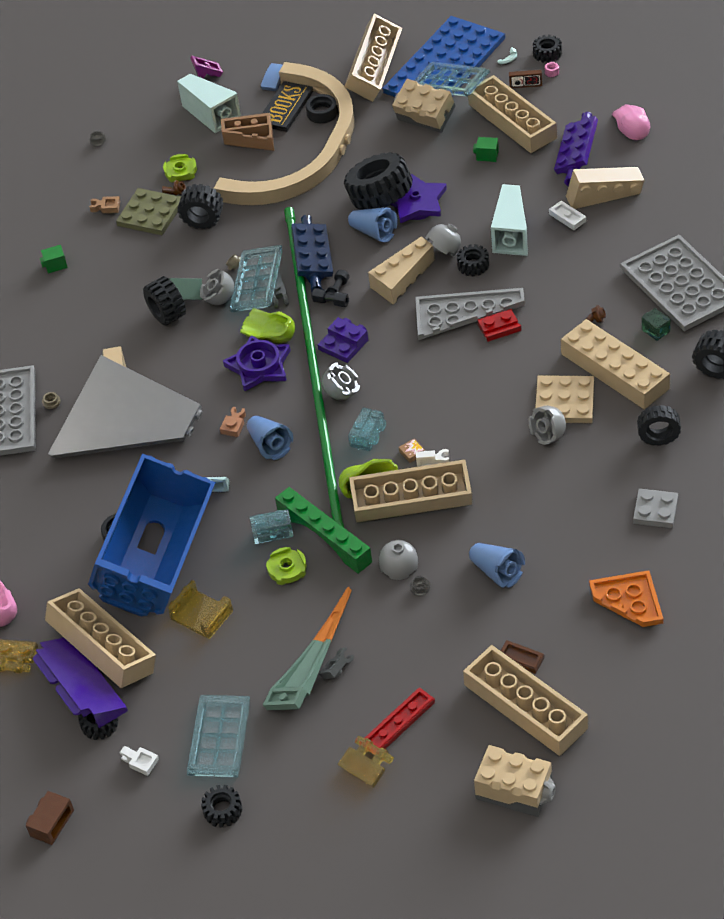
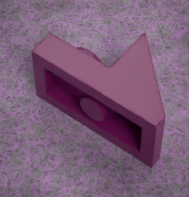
[190,55,223,79]

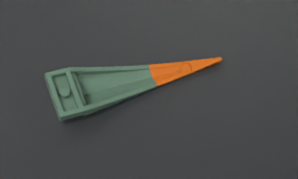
[263,587,352,710]

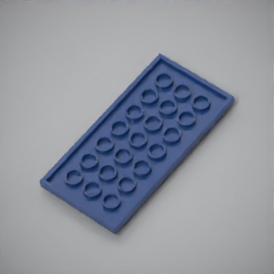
[382,16,505,97]

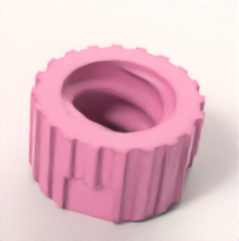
[544,62,559,77]

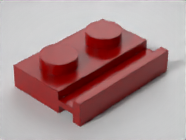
[477,309,521,342]

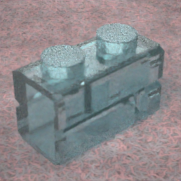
[348,407,386,451]
[250,509,293,544]

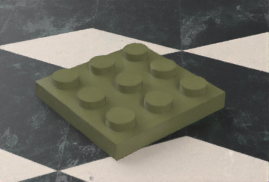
[116,188,181,236]

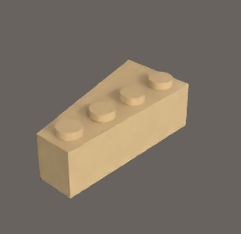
[566,167,644,209]
[368,237,434,305]

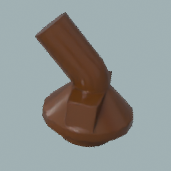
[162,180,186,196]
[585,305,606,323]

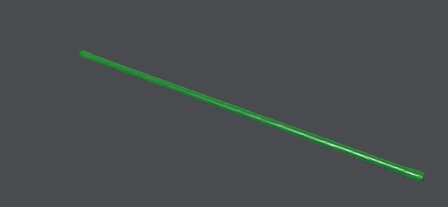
[284,207,345,528]

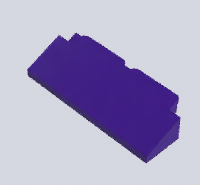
[33,638,128,728]

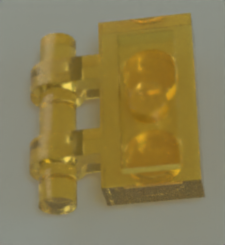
[0,639,38,673]
[338,736,394,788]

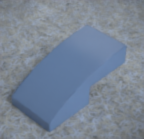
[261,63,283,92]

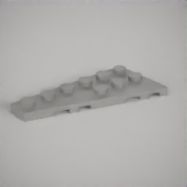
[416,288,525,340]

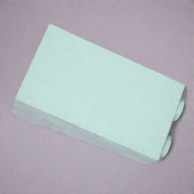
[177,74,241,134]
[491,184,528,256]

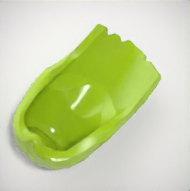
[240,308,295,344]
[339,459,398,498]

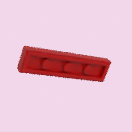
[361,687,435,757]

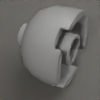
[425,224,461,257]
[200,269,234,305]
[322,362,360,400]
[528,405,566,445]
[378,540,419,580]

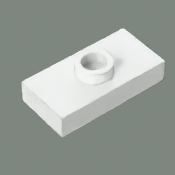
[549,201,586,230]

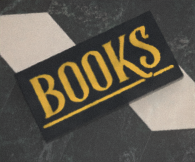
[262,81,313,132]

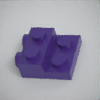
[318,317,369,363]

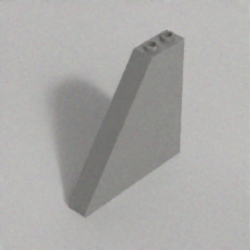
[48,355,203,459]

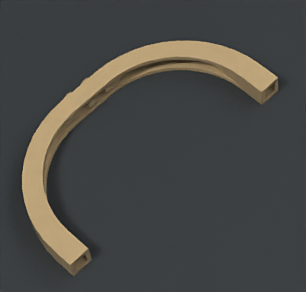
[214,62,354,205]

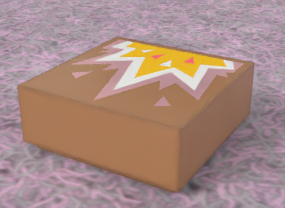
[399,438,425,463]

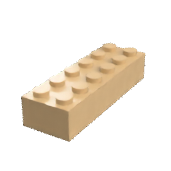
[344,14,402,102]
[468,75,557,153]
[561,319,670,409]
[349,460,472,522]
[45,588,156,688]
[463,645,588,756]

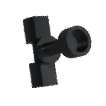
[311,270,350,307]

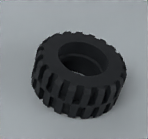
[344,152,413,210]

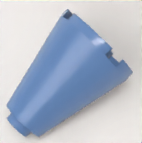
[348,207,397,242]
[246,416,294,460]
[469,543,525,588]

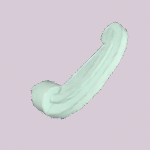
[497,47,517,64]

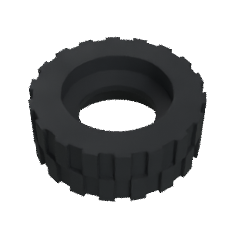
[637,405,681,446]

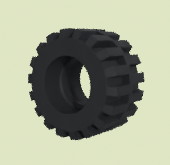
[177,184,223,229]
[143,276,186,325]
[692,330,724,379]

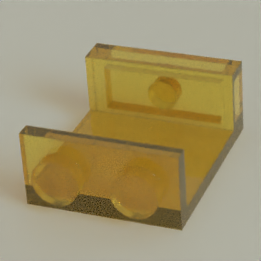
[168,580,233,639]

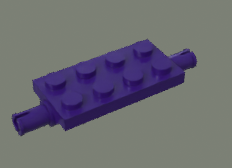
[554,112,598,186]

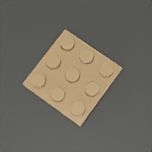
[536,375,594,423]

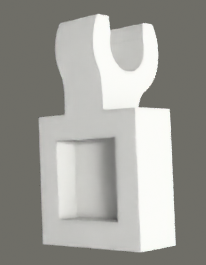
[416,449,449,467]
[119,746,159,776]

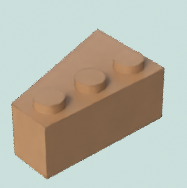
[221,113,275,151]

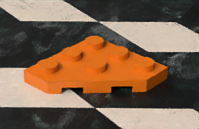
[589,570,664,627]

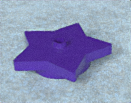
[390,174,447,223]
[223,336,291,391]

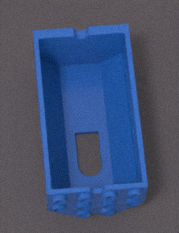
[88,454,216,616]

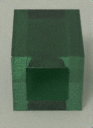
[641,308,671,341]

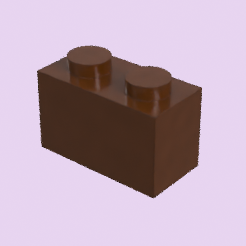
[26,791,74,845]

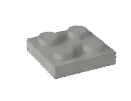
[633,488,678,528]

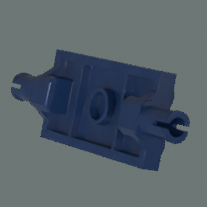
[291,215,333,292]

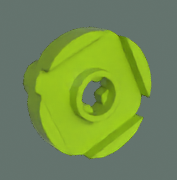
[163,154,197,182]
[266,547,307,585]

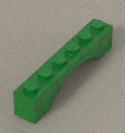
[275,487,372,574]

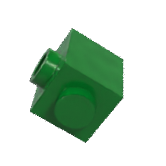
[473,137,499,162]
[40,245,68,274]

